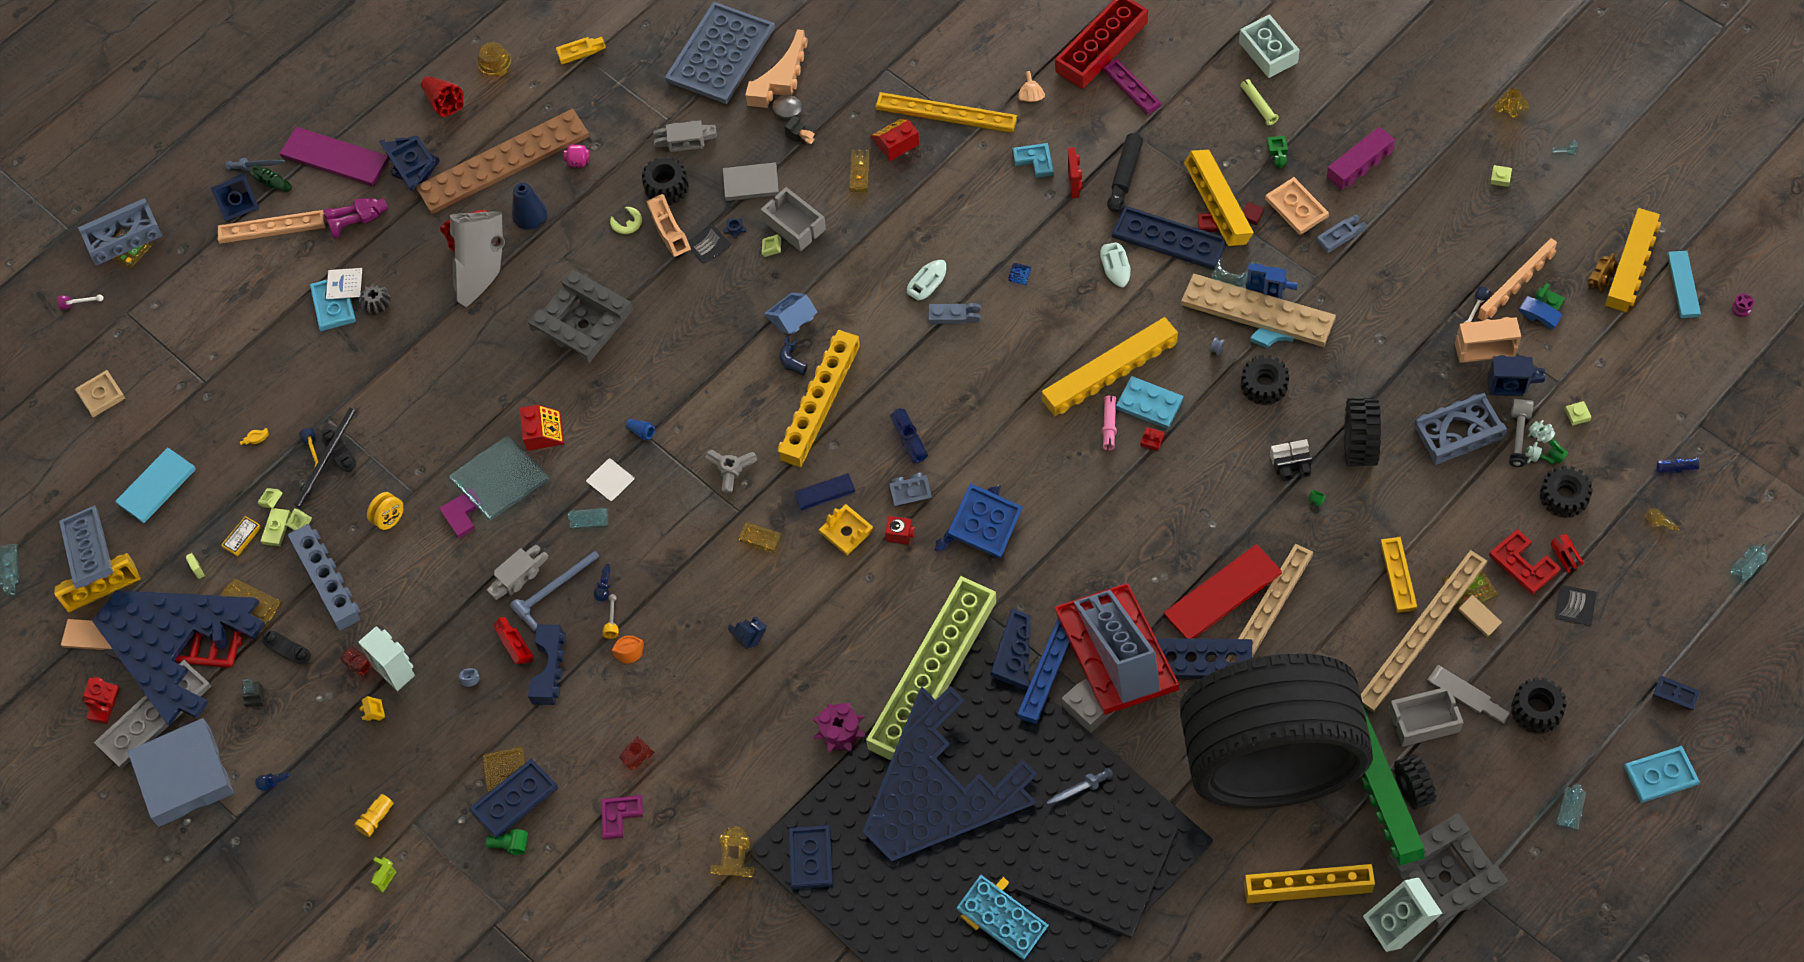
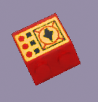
[871,119,920,161]
[520,405,564,451]

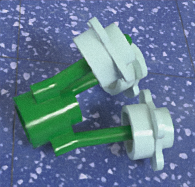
[1525,420,1568,465]

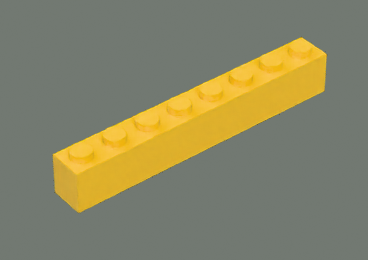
[1042,317,1178,416]

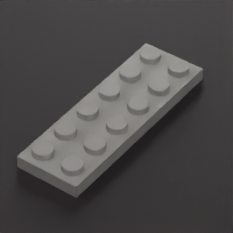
[94,660,211,770]

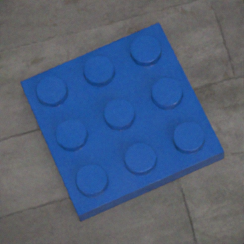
[947,483,1023,559]

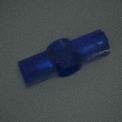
[890,408,928,463]

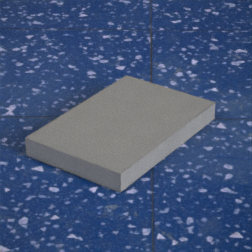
[723,162,779,201]

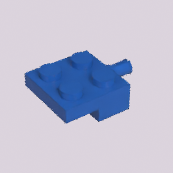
[1246,263,1298,299]

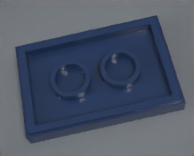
[789,825,833,889]

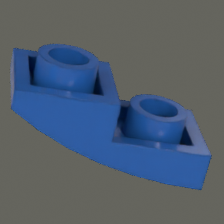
[1518,296,1562,330]

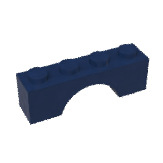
[528,624,566,705]

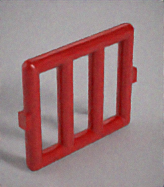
[174,625,243,668]

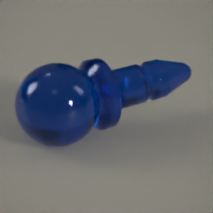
[594,564,610,601]
[255,773,290,791]

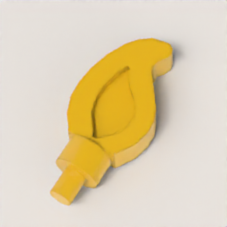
[240,428,269,445]

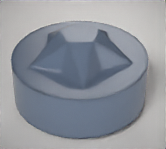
[459,668,480,687]

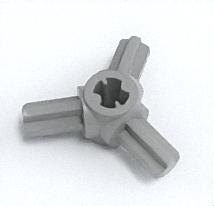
[705,450,757,494]

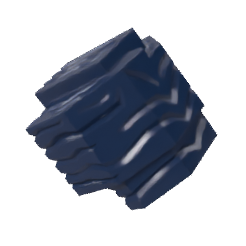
[728,616,767,649]

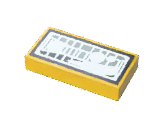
[221,516,261,557]

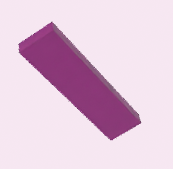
[1103,59,1161,115]

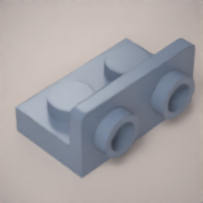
[889,473,932,506]

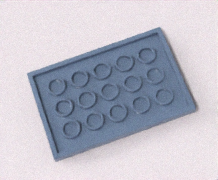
[665,2,775,104]

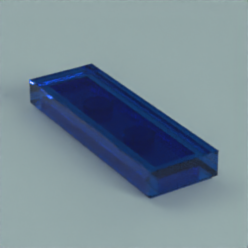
[795,473,855,510]

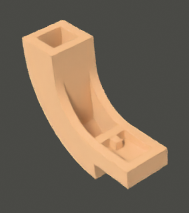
[646,194,691,257]

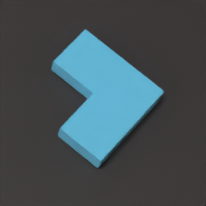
[1012,143,1054,178]

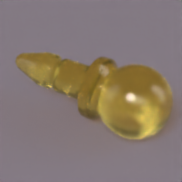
[1646,508,1679,531]

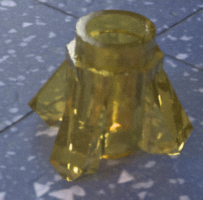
[1494,88,1529,119]

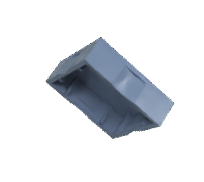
[128,718,234,827]

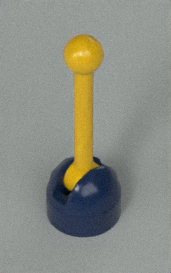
[299,428,318,467]

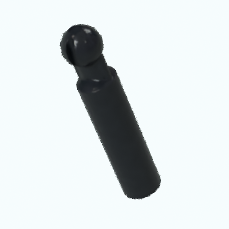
[1107,133,1143,213]

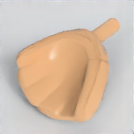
[1018,71,1045,102]

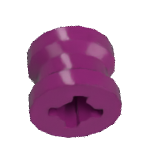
[1732,293,1755,317]

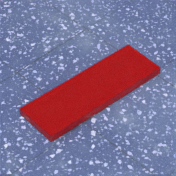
[1164,544,1282,639]

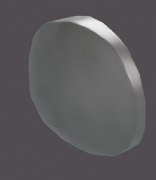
[772,95,802,121]

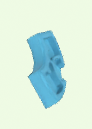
[1251,328,1294,348]

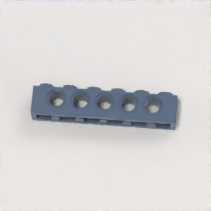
[288,524,361,631]

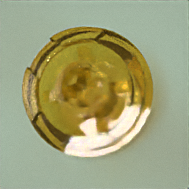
[477,42,511,77]

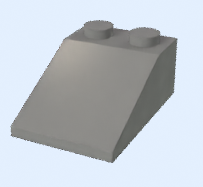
[1062,679,1115,733]

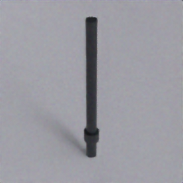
[294,408,356,508]

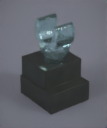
[242,679,264,707]

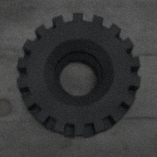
[1241,355,1290,405]
[1540,466,1593,518]
[1393,754,1437,810]

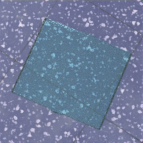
[449,436,550,520]

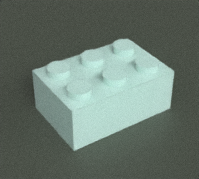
[1239,14,1300,78]
[358,626,415,691]
[1363,878,1442,952]

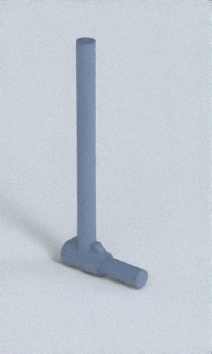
[510,551,599,633]

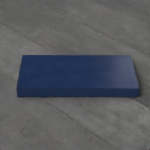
[469,758,558,839]

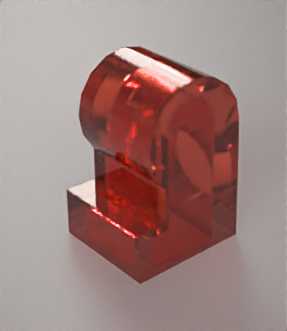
[339,646,372,677]
[619,736,655,770]

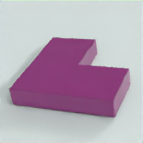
[439,489,482,538]
[601,795,643,840]

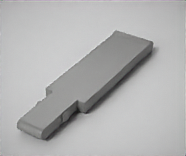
[1427,665,1511,724]

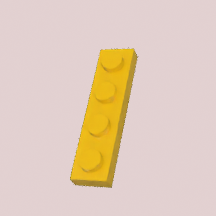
[1380,537,1417,613]

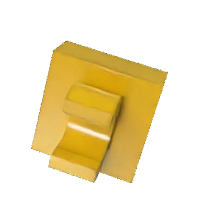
[360,696,385,721]

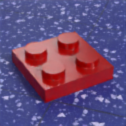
[1068,147,1082,198]

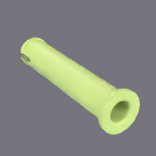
[1240,79,1279,126]

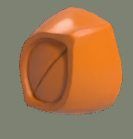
[612,635,644,664]

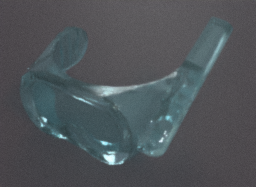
[1212,257,1257,288]

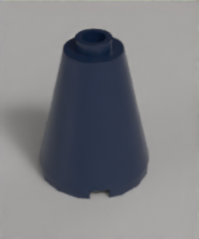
[512,183,548,230]

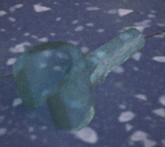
[1552,141,1578,155]

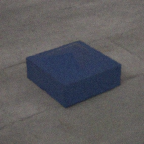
[211,622,226,649]

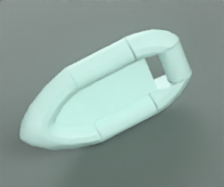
[1100,242,1131,287]
[907,260,946,301]

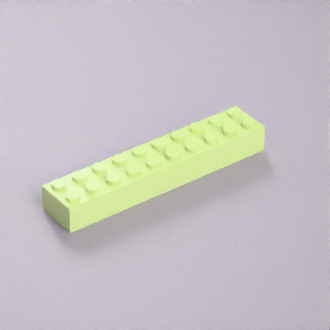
[866,576,996,760]

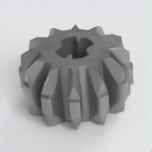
[359,284,391,315]

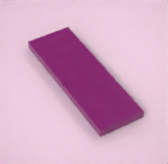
[279,127,390,186]

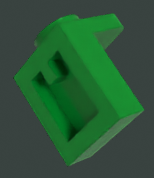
[1535,283,1565,311]

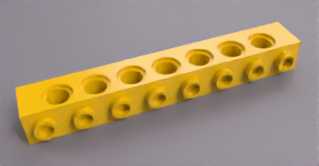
[777,330,860,467]

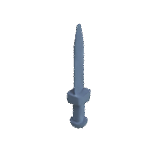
[225,158,285,172]
[1047,768,1113,804]

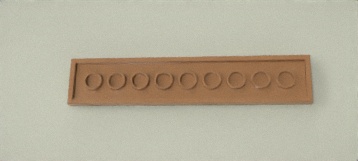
[416,109,590,214]

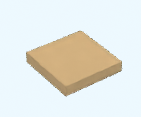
[75,370,125,417]

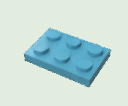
[1116,376,1184,430]

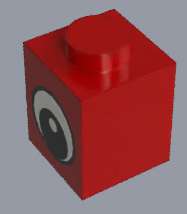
[885,516,915,545]

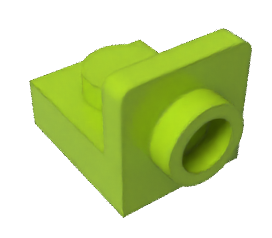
[371,857,396,893]

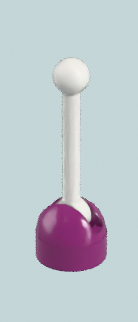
[57,294,103,310]

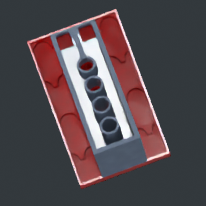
[1055,583,1180,715]

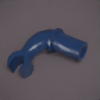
[779,335,808,375]

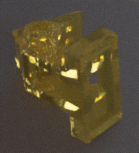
[710,827,755,877]

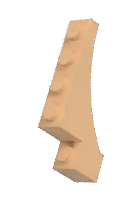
[745,29,808,108]

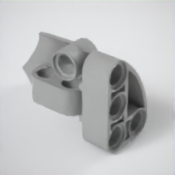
[450,212,505,307]

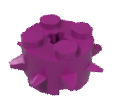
[813,703,865,752]

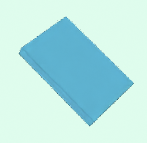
[310,279,356,331]
[1623,746,1700,803]

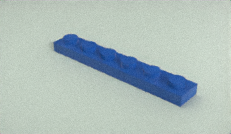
[1018,619,1070,724]

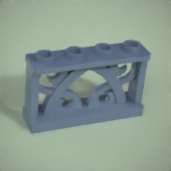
[78,198,162,265]
[1414,393,1507,465]

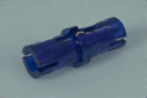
[1657,457,1699,473]

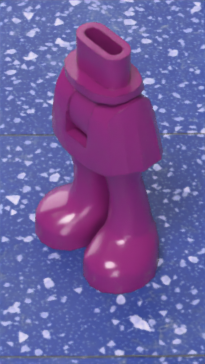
[323,198,388,239]

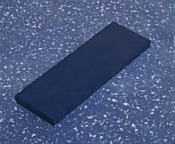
[1112,206,1227,270]

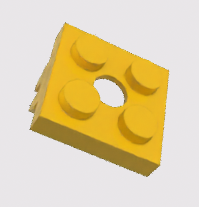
[819,504,874,556]

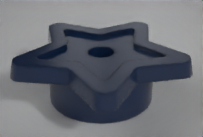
[723,218,746,238]

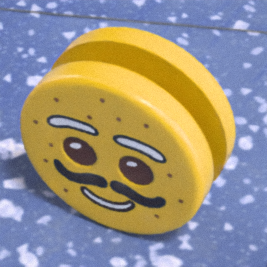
[367,492,404,530]

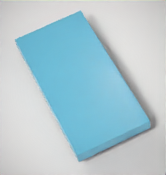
[115,447,196,524]
[956,875,1049,960]

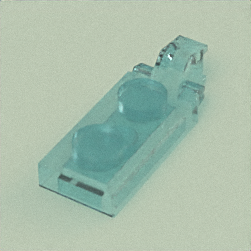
[0,543,19,596]

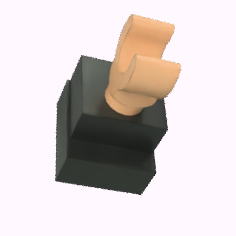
[785,116,815,144]

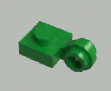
[1267,136,1288,168]

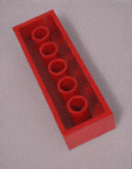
[1055,0,1148,89]

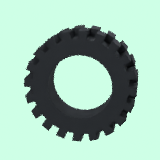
[1344,398,1381,466]

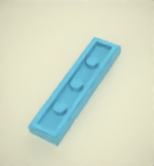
[1667,251,1701,318]

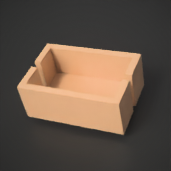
[1455,317,1521,363]

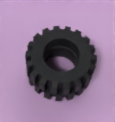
[641,156,689,205]
[1511,677,1567,734]

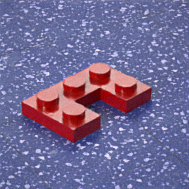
[1489,529,1561,595]

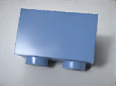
[764,292,818,334]

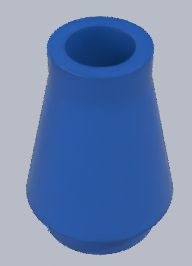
[626,419,655,440]

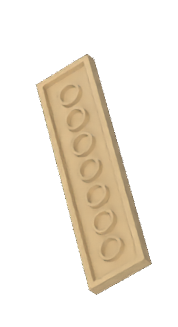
[1181,273,1336,347]

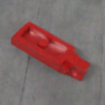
[494,617,534,664]

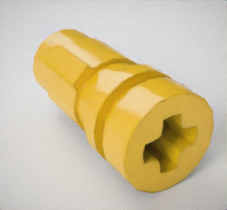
[354,794,394,837]

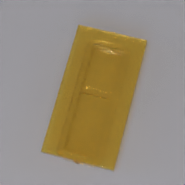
[221,578,282,627]

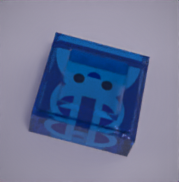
[1009,262,1031,285]

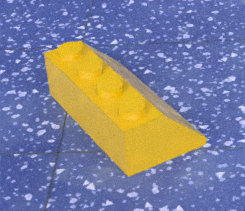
[54,553,141,613]

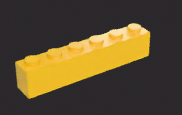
[1184,150,1254,246]
[1605,208,1661,312]
[1244,864,1375,903]

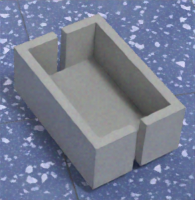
[760,187,826,252]
[1388,686,1464,747]

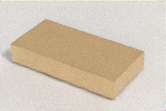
[1458,595,1502,637]

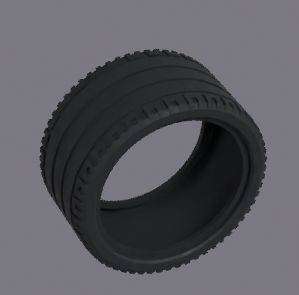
[1180,653,1373,809]

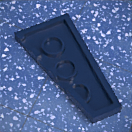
[989,608,1030,691]

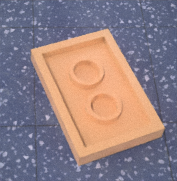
[1265,177,1329,235]

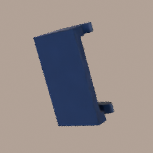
[1652,676,1700,711]

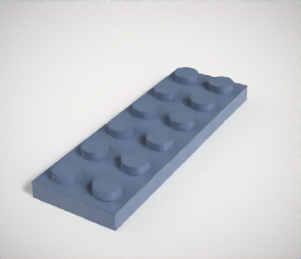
[59,505,113,589]

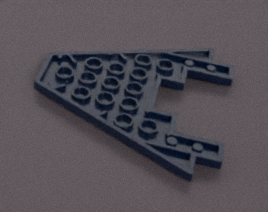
[92,590,265,726]
[862,686,1037,861]

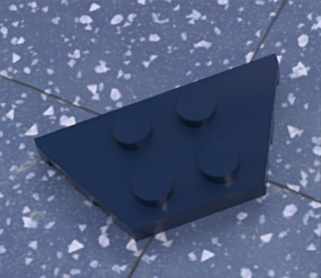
[379,136,435,191]

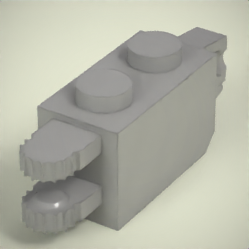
[653,120,717,152]
[487,545,548,600]

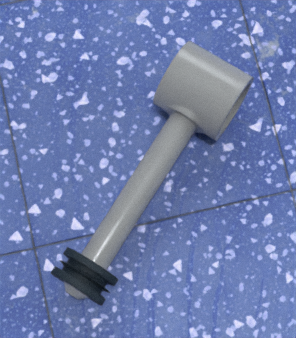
[1509,398,1533,467]

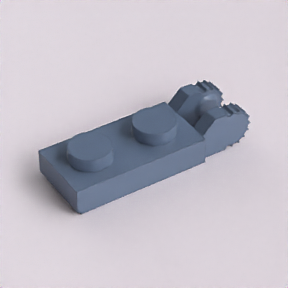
[1316,214,1367,254]
[929,303,981,324]

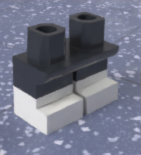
[1270,439,1312,481]

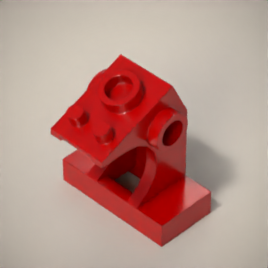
[81,677,120,724]

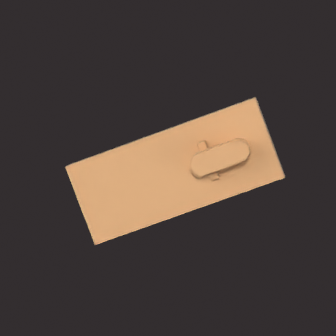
[61,619,112,650]

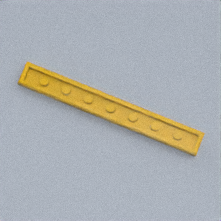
[876,92,1017,133]

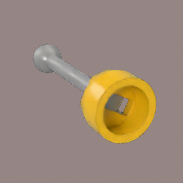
[603,594,619,639]

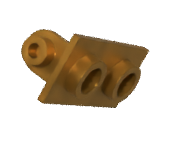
[1588,253,1618,293]

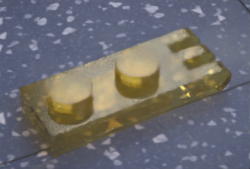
[849,150,870,192]

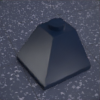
[211,173,259,221]

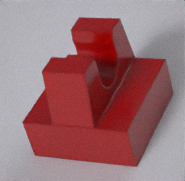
[1140,427,1165,451]

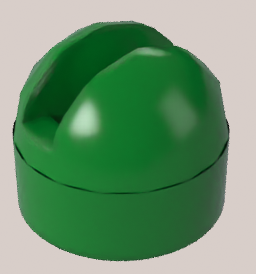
[1309,490,1326,506]

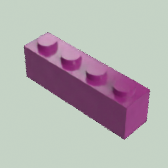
[1327,126,1395,190]

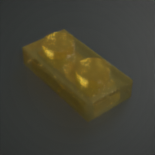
[738,522,782,553]

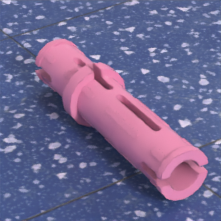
[1102,396,1117,450]

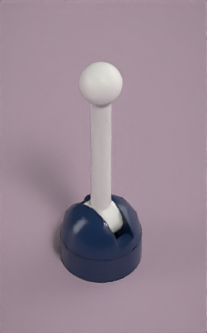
[1465,287,1492,322]

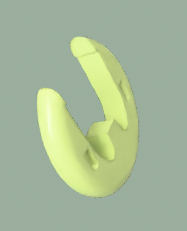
[610,207,642,235]

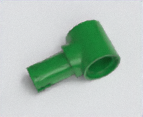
[486,829,528,855]

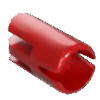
[1550,534,1585,573]

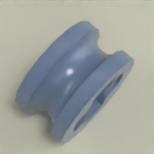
[1210,337,1225,356]

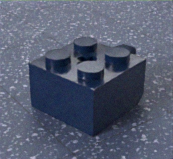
[1488,355,1546,396]

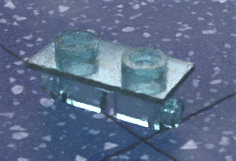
[568,507,608,529]
[1730,544,1768,583]
[1557,784,1586,830]

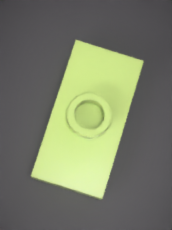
[261,508,291,547]

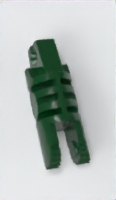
[250,165,292,192]

